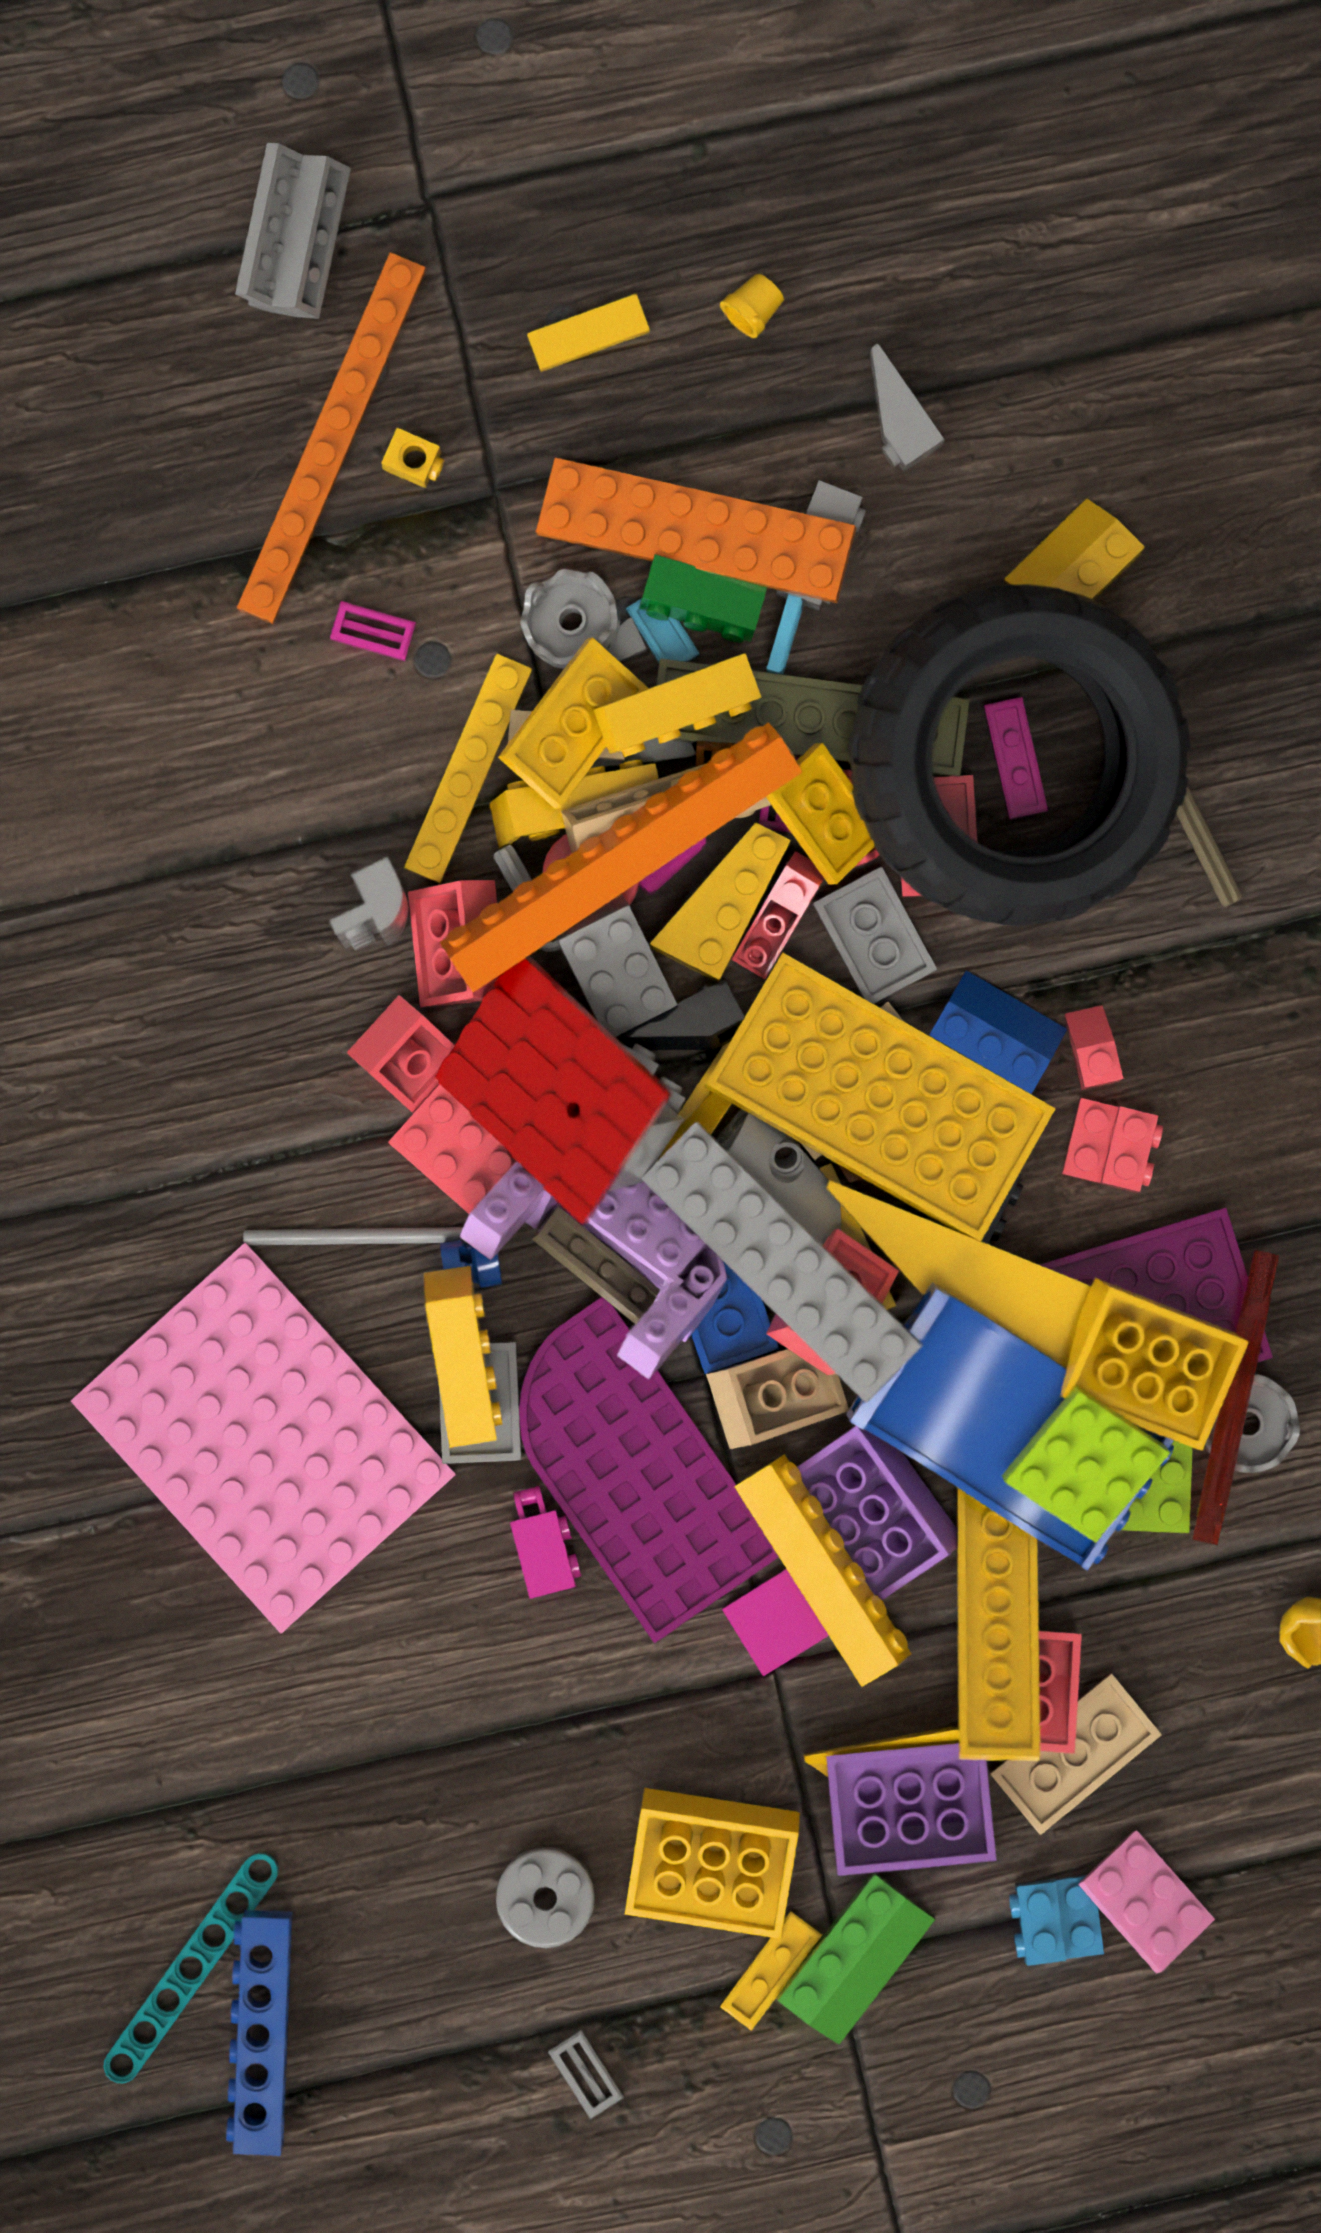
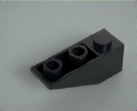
[621,980,745,1051]

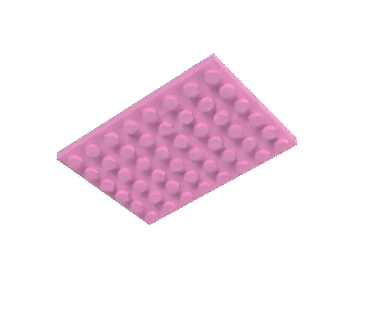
[71,1243,456,1634]

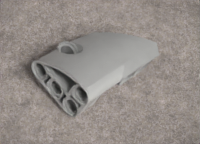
[716,1109,841,1245]

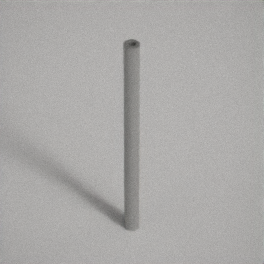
[243,1227,468,1246]

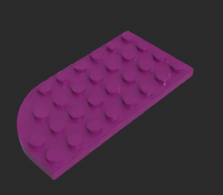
[519,1297,779,1643]

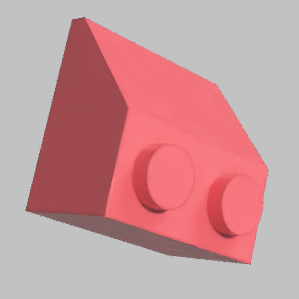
[347,995,455,1113]

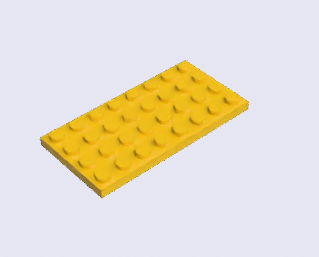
[704,952,1056,1242]

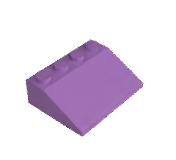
[797,1425,957,1600]
[826,1743,996,1876]

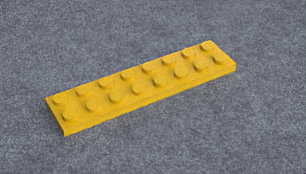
[957,1487,1040,1761]

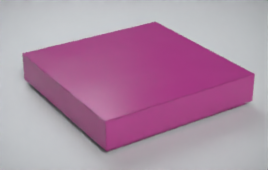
[722,1569,829,1676]

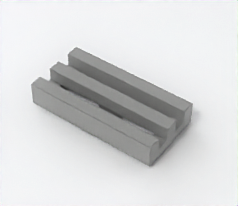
[548,2029,624,2119]

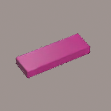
[983,697,1048,820]

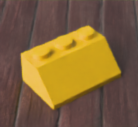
[1004,499,1145,600]

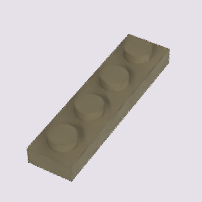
[532,1207,660,1324]

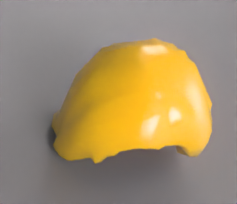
[1279,1597,1321,1668]

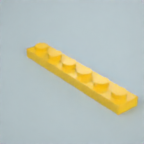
[404,653,533,884]

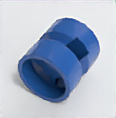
[440,1239,502,1288]

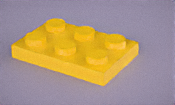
[766,743,875,884]

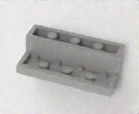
[235,143,351,318]
[330,857,409,951]

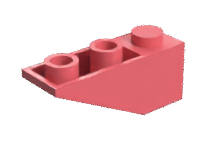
[732,852,824,979]

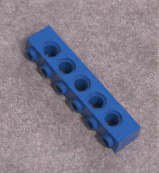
[226,1910,292,2156]

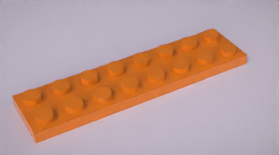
[536,458,857,603]

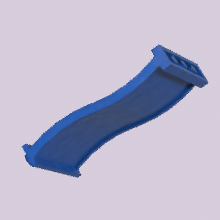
[846,1282,1174,1571]

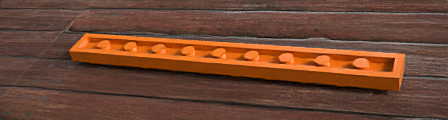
[237,252,426,624]

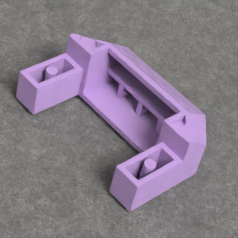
[460,1162,727,1379]

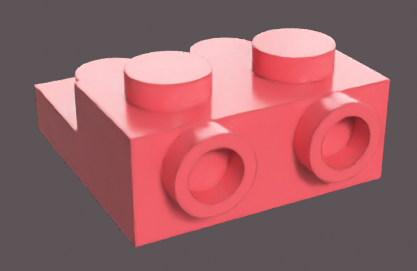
[1062,1098,1163,1193]

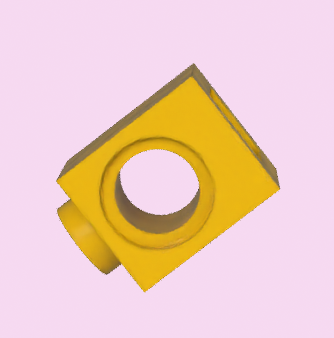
[381,428,445,488]

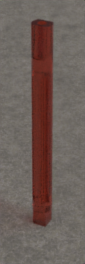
[1192,1250,1279,1545]

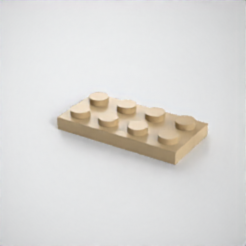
[990,1673,1162,1835]

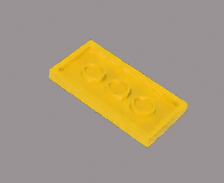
[498,637,649,809]

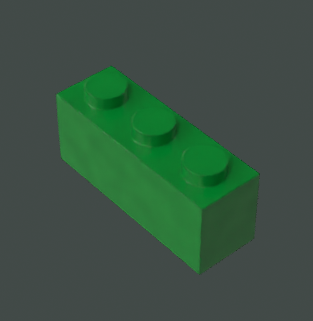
[639,554,767,643]

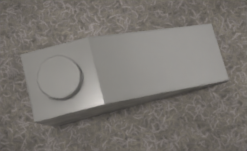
[870,344,944,472]

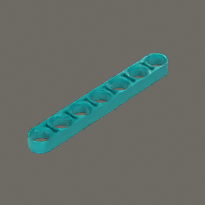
[104,1852,279,2083]

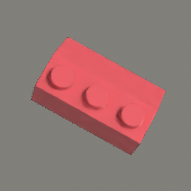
[408,880,500,1008]

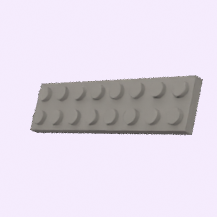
[642,1122,923,1403]

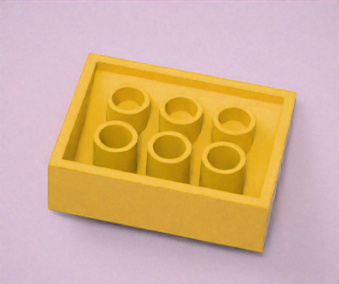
[1061,1277,1249,1451]
[625,1788,800,1939]

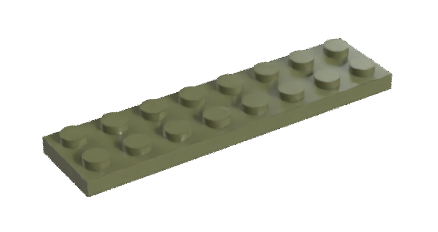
[656,658,969,777]

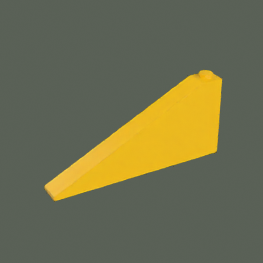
[825,1180,1092,1368]

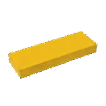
[527,294,650,372]
[720,1910,822,2031]

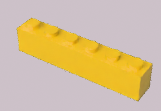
[734,1454,911,1687]

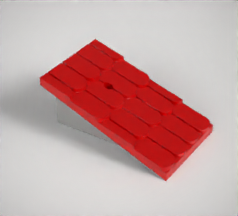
[435,956,684,1225]

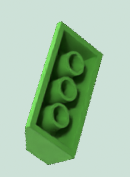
[777,1872,936,2044]

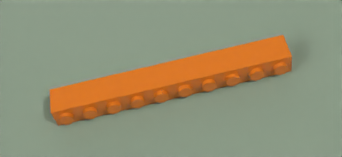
[439,722,802,992]

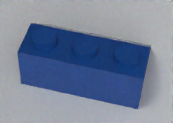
[928,970,1067,1094]

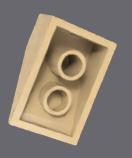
[706,1348,849,1449]

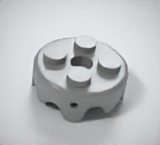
[520,569,620,669]
[1205,1375,1300,1473]
[496,1847,595,1948]

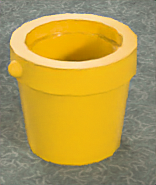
[720,273,784,338]

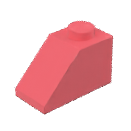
[1064,1005,1123,1090]

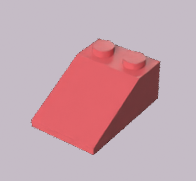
[766,1228,899,1375]
[1038,1631,1082,1754]

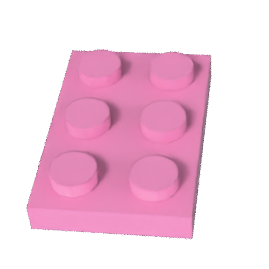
[1078,1830,1215,1974]

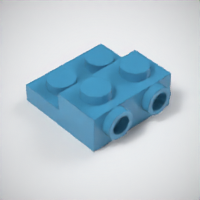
[1009,1875,1104,1966]

